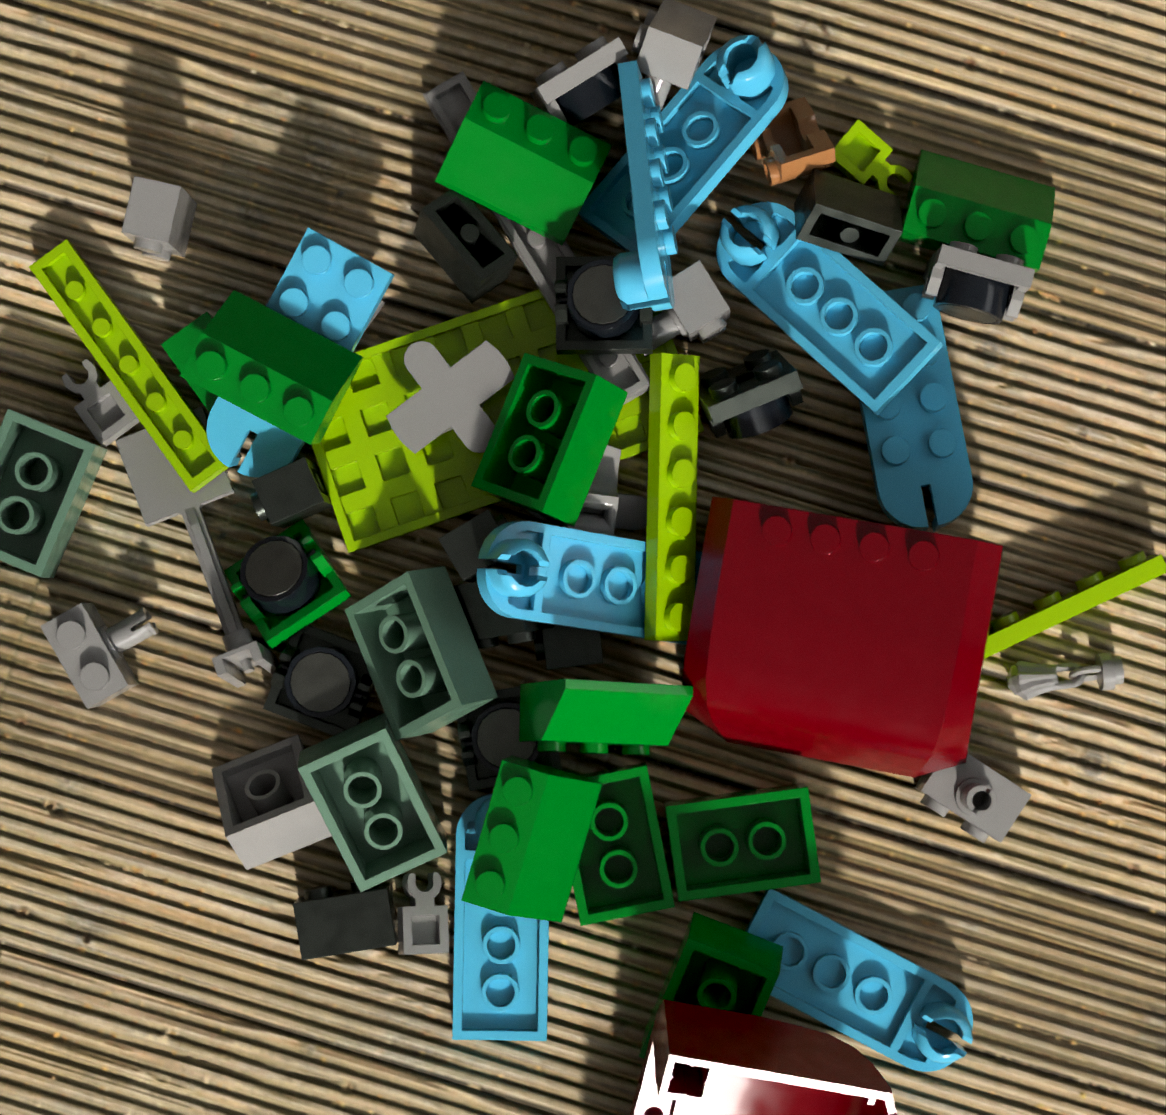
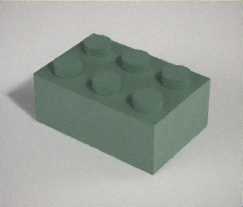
[0,409,107,578]
[345,566,498,741]
[297,712,447,892]

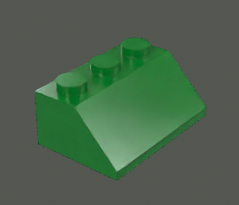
[435,81,612,245]
[898,149,1056,274]
[180,290,364,445]
[519,679,693,756]
[461,755,603,922]

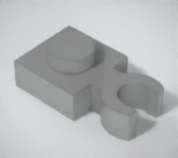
[62,359,140,447]
[397,872,449,955]

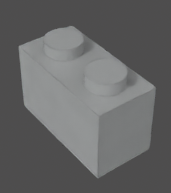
[121,176,197,262]

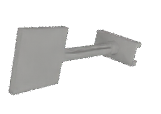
[115,407,279,688]

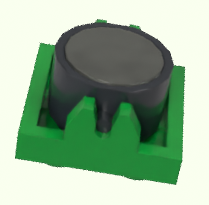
[224,519,352,649]

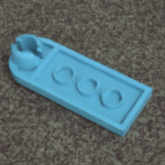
[578,35,789,252]
[612,60,678,312]
[716,202,943,416]
[206,227,395,478]
[859,285,973,532]
[477,521,702,645]
[452,793,549,1041]
[745,889,973,1072]

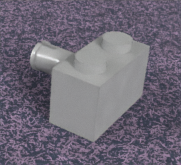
[631,0,717,111]
[644,260,730,357]
[40,603,159,709]
[915,754,1032,843]

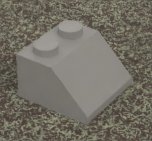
[211,734,332,870]

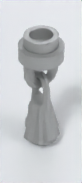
[1006,652,1124,700]

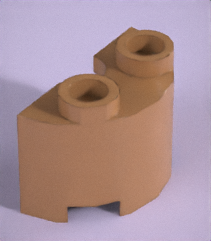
[750,97,836,186]

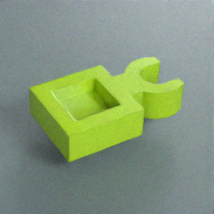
[832,119,913,196]

